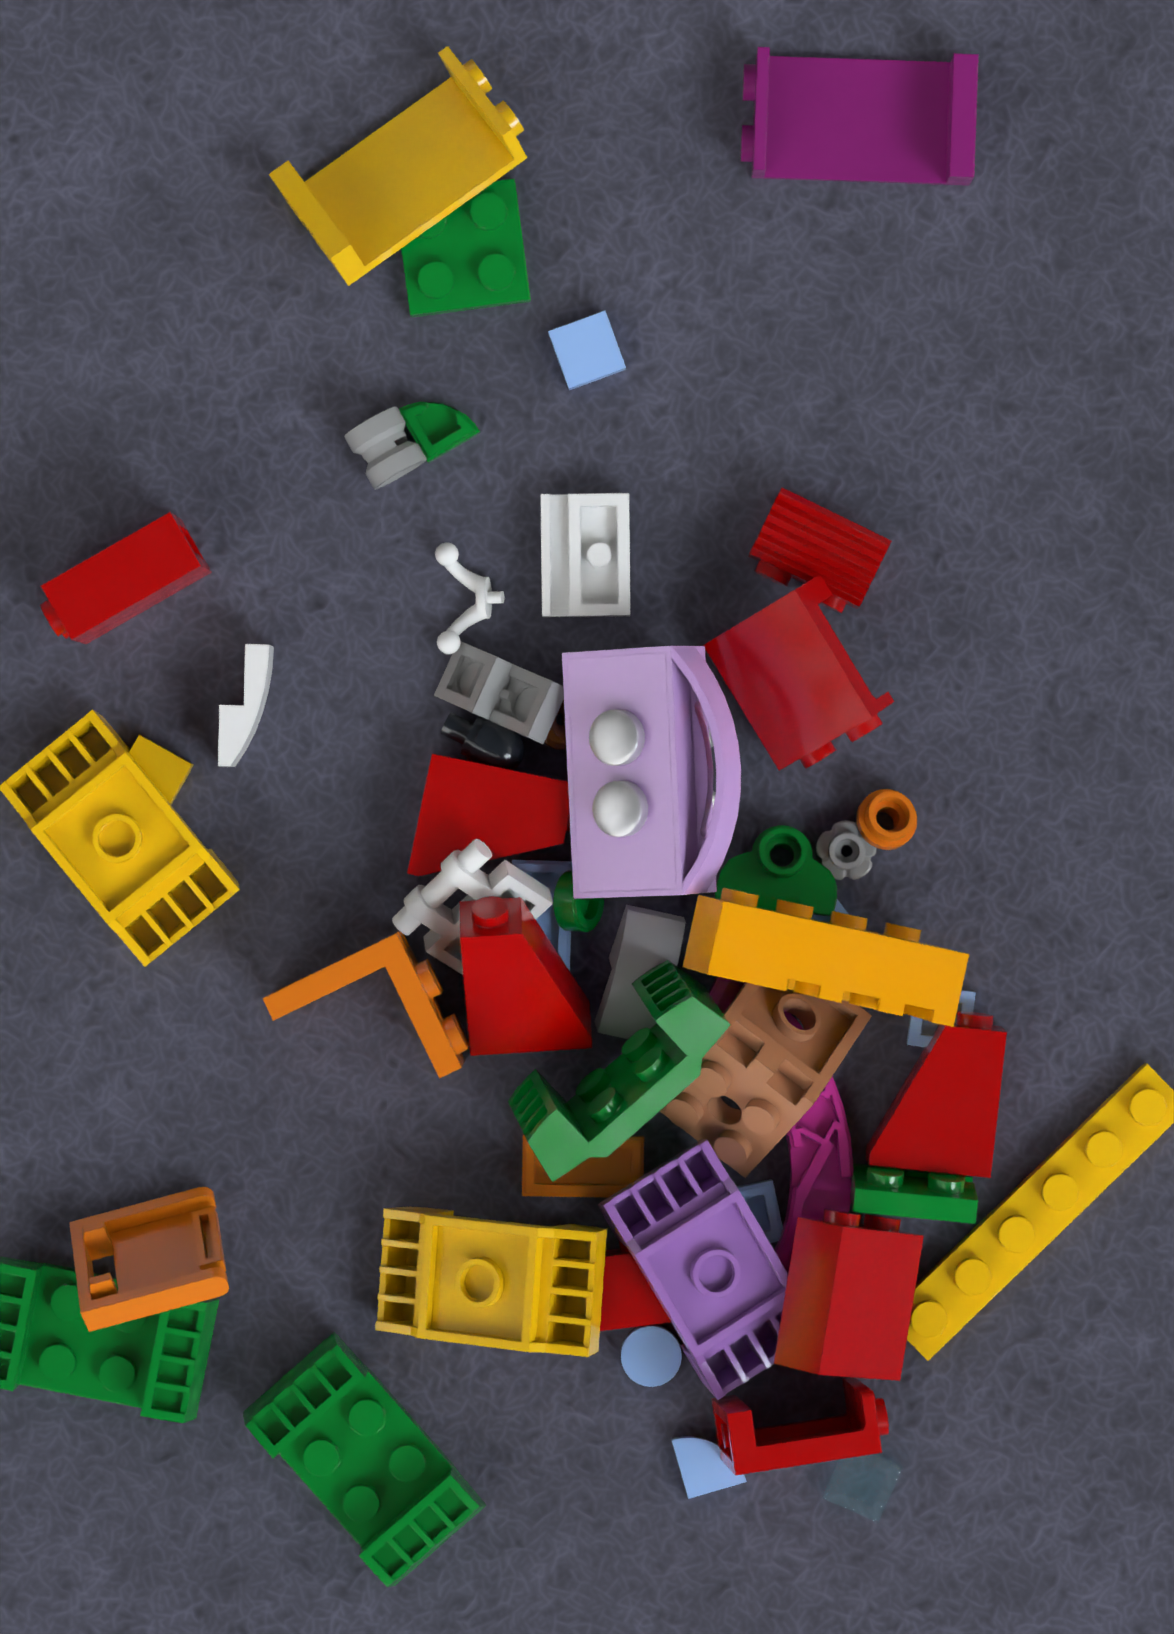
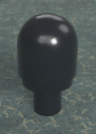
[441,712,524,770]

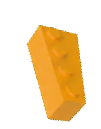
[682,888,969,1027]

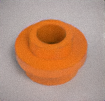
[856,789,917,850]

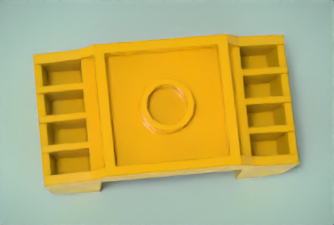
[0,709,240,967]
[375,1207,607,1357]

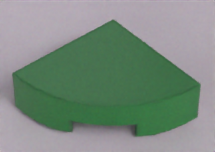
[399,402,481,464]

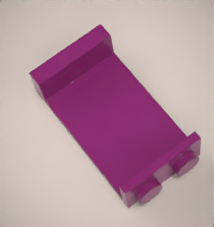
[740,47,979,186]

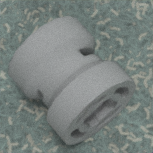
[344,406,427,490]

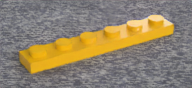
[907,1063,1174,1361]

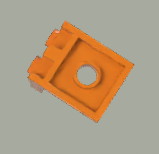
[262,931,469,1079]

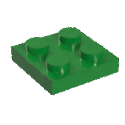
[401,179,531,318]

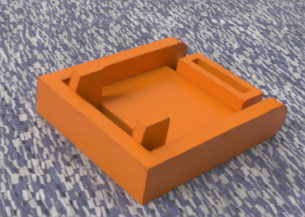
[69,1187,229,1332]

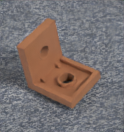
[660,983,872,1178]

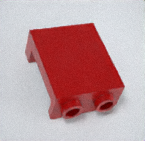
[703,574,895,771]
[711,1377,889,1475]

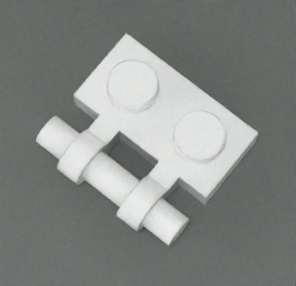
[392,839,553,975]

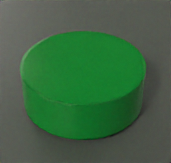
[553,870,604,932]

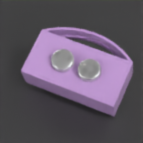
[562,646,741,899]

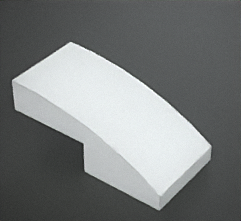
[218,644,274,767]

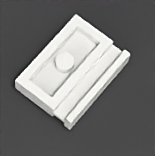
[541,493,630,617]

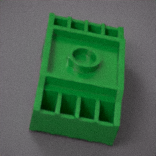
[508,960,731,1182]
[0,1256,219,1423]
[243,1332,487,1587]

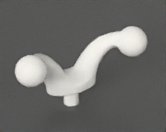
[435,542,505,654]

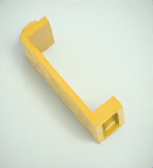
[269,46,527,286]

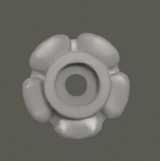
[816,820,877,880]

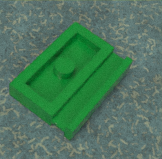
[850,1163,978,1224]

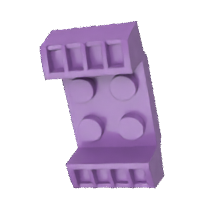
[597,1139,788,1400]

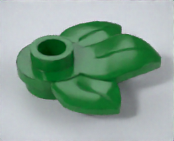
[715,825,837,916]

